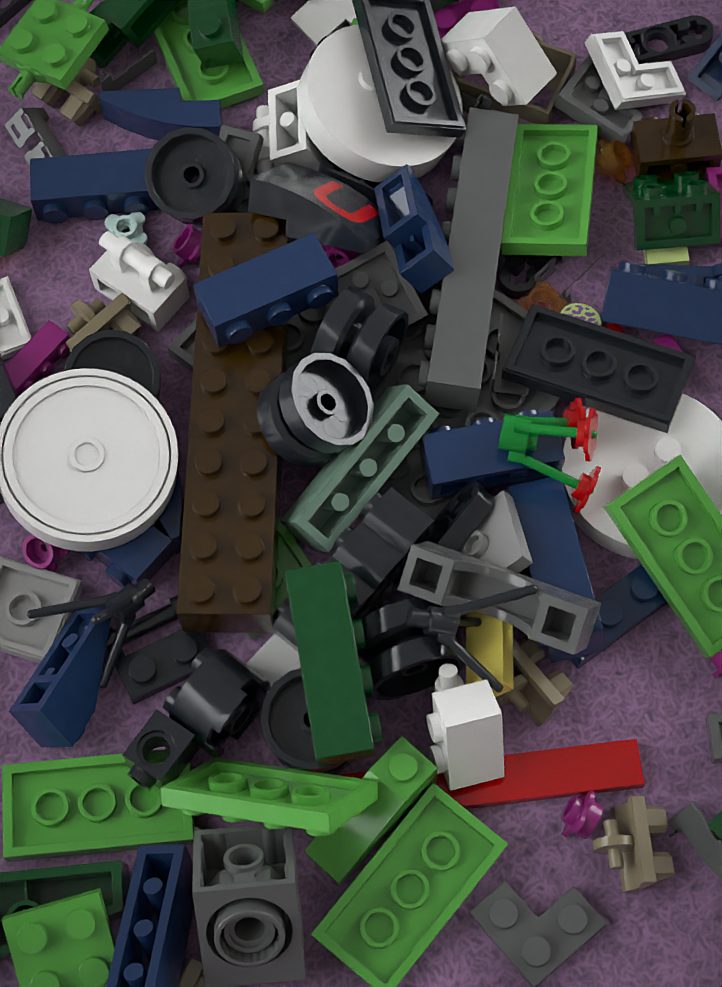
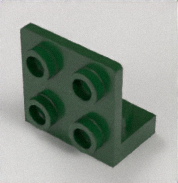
[622,171,721,250]

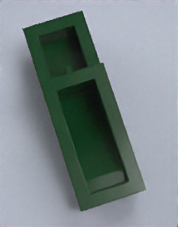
[89,0,181,70]

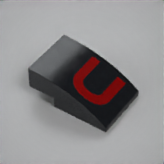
[248,162,386,253]

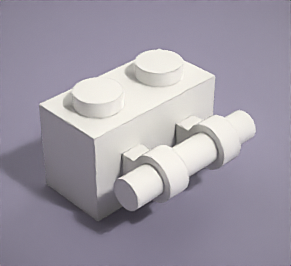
[253,80,325,175]
[89,231,190,332]
[427,664,504,791]

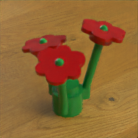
[498,398,601,514]

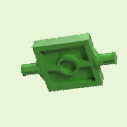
[0,0,109,100]

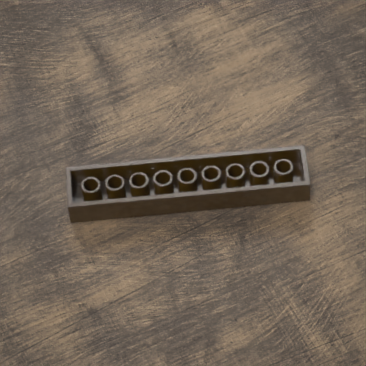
[177,213,292,633]

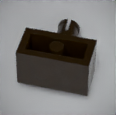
[630,99,722,180]

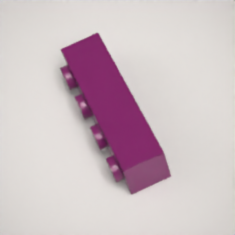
[5,320,70,397]

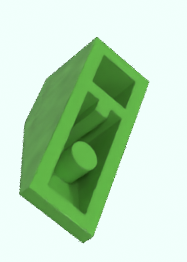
[305,736,437,886]

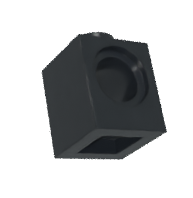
[122,709,200,791]

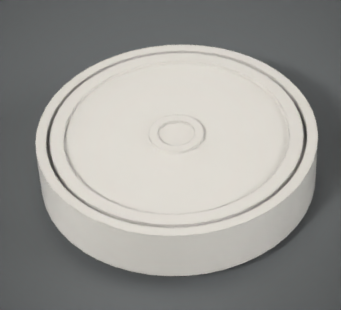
[297,25,463,183]
[0,369,178,551]
[561,394,722,559]

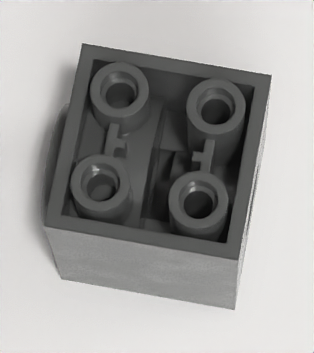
[192,824,306,987]

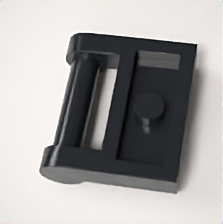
[106,595,208,705]

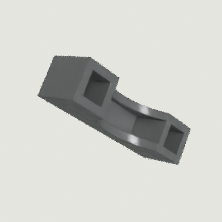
[398,541,601,655]

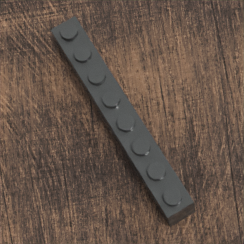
[418,107,519,412]

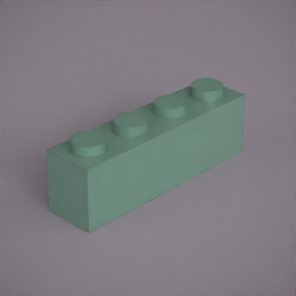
[279,384,439,552]

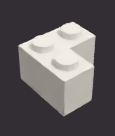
[441,7,557,106]

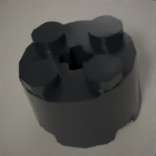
[162,648,271,758]

